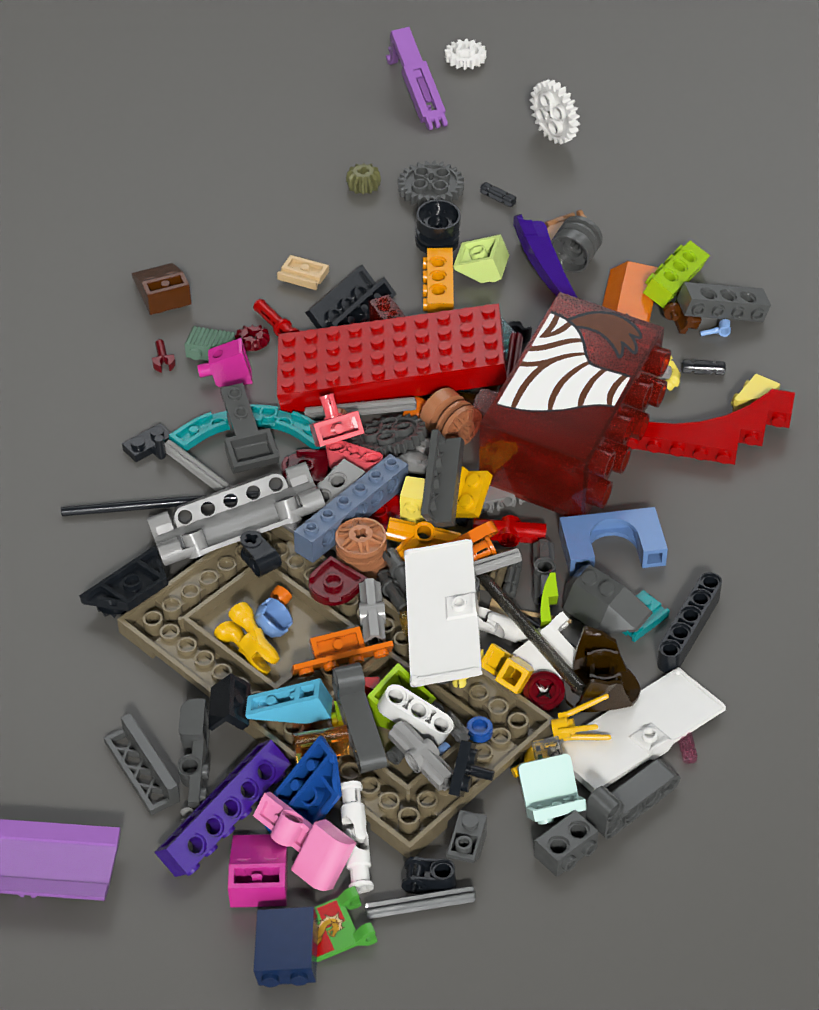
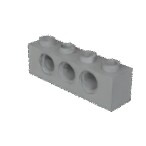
[283,459,366,534]

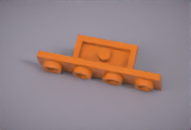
[291,626,394,677]

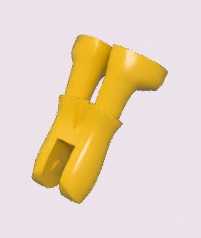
[214,602,280,676]

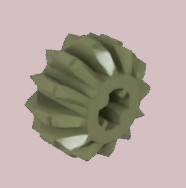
[346,163,381,195]

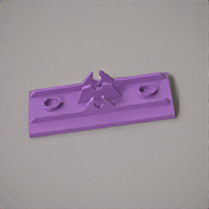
[0,819,121,901]

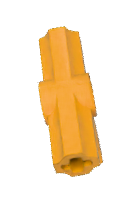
[386,517,461,562]

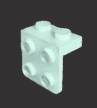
[518,753,587,825]

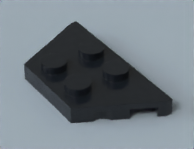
[79,546,168,611]

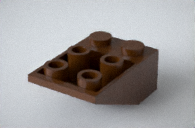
[132,263,191,315]

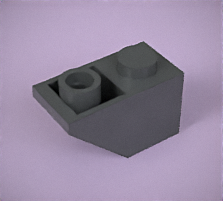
[447,810,487,863]

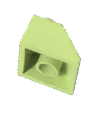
[453,234,509,283]

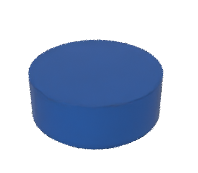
[466,716,493,743]

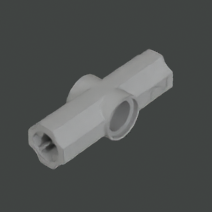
[359,578,386,647]
[388,721,454,791]

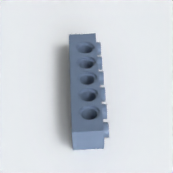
[294,454,408,563]

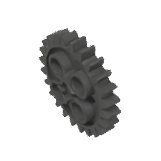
[398,161,464,207]
[352,414,427,457]

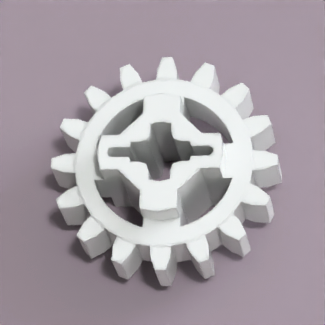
[445,39,486,70]

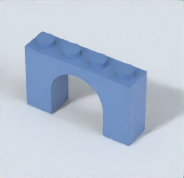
[559,507,668,576]

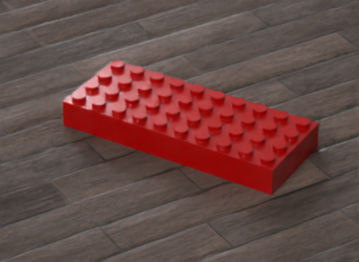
[277,303,508,413]

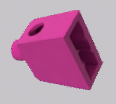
[197,338,253,387]

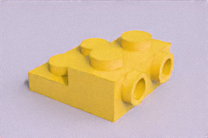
[456,466,493,518]

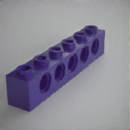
[154,740,291,877]

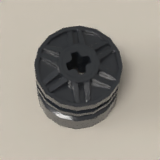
[415,200,461,254]

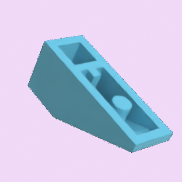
[245,678,333,724]

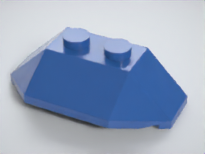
[264,736,342,834]

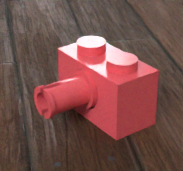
[309,393,364,447]

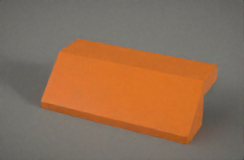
[601,261,658,330]

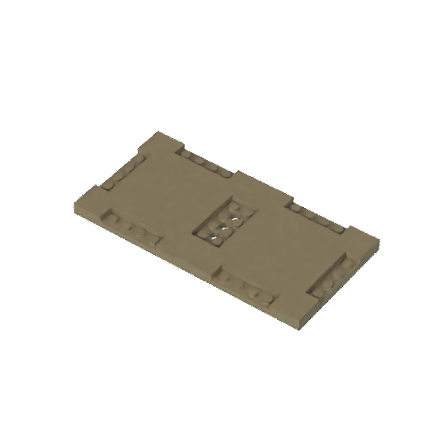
[117,526,554,858]

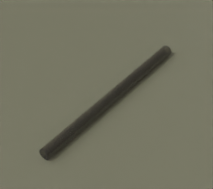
[477,573,586,695]

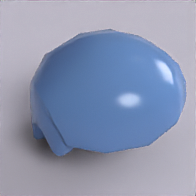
[255,597,293,638]

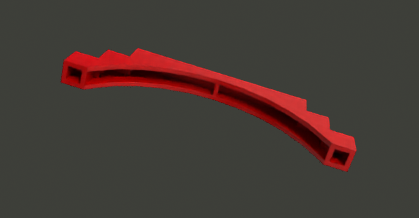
[518,351,795,465]

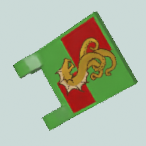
[314,886,378,962]

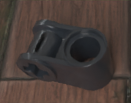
[240,531,282,578]
[401,856,456,894]

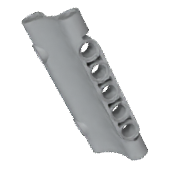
[147,462,326,567]

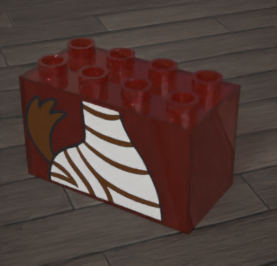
[479,292,671,517]

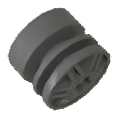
[551,216,603,273]

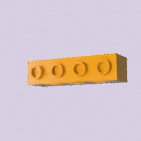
[423,248,454,313]

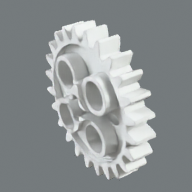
[530,79,580,144]

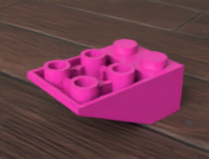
[228,834,288,908]

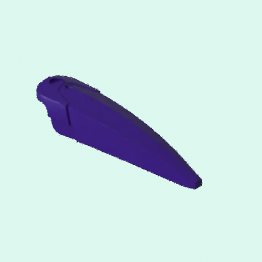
[513,214,583,315]

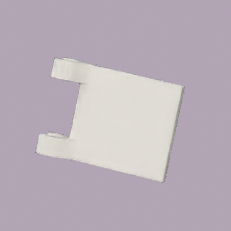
[511,611,576,695]

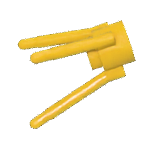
[551,694,611,741]

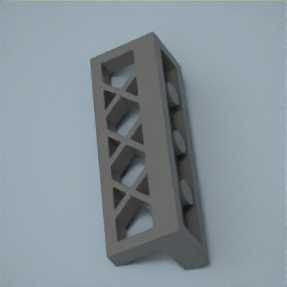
[421,429,465,528]
[104,713,180,815]

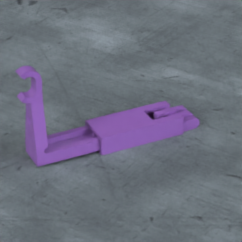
[386,27,448,130]

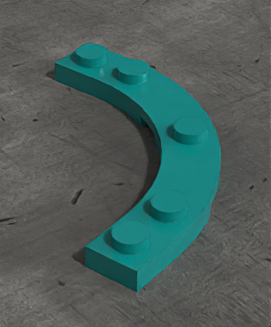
[169,404,323,451]

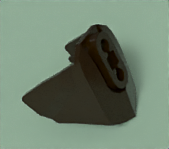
[564,626,641,712]

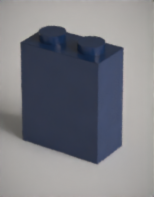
[254,907,318,987]

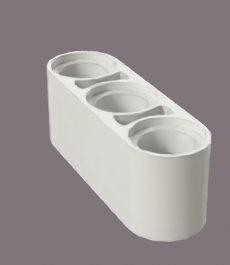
[377,684,454,746]

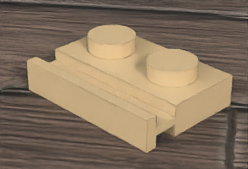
[277,255,329,290]

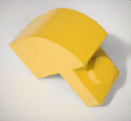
[482,643,534,694]

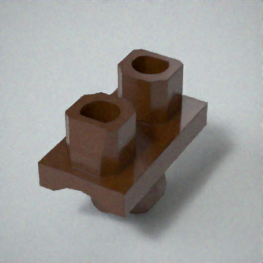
[663,292,702,334]

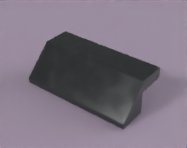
[305,265,397,329]

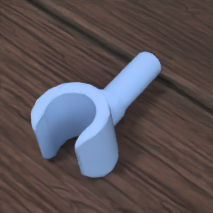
[700,319,731,337]

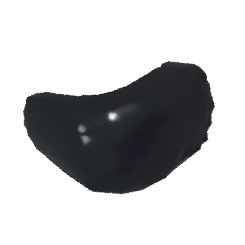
[503,321,532,344]

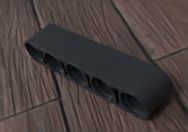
[657,572,722,673]

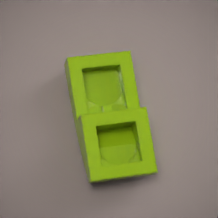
[539,572,558,629]

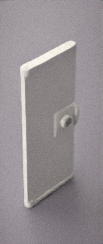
[404,539,483,687]
[547,667,726,792]

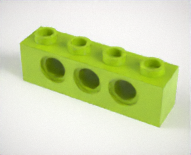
[643,240,710,309]

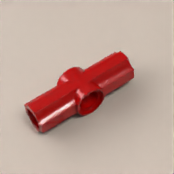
[473,515,547,548]

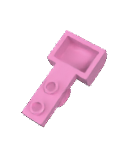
[253,792,356,891]

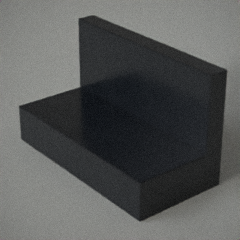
[208,673,251,731]

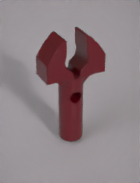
[152,339,176,373]

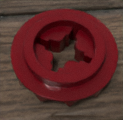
[235,324,270,351]
[523,671,565,712]

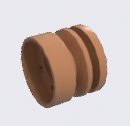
[420,387,482,445]
[335,517,387,580]

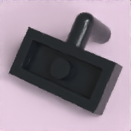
[122,423,171,462]
[448,740,495,797]

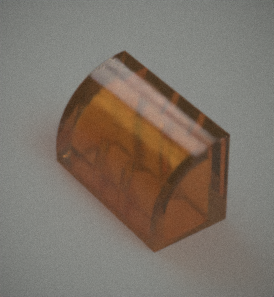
[292,724,350,763]

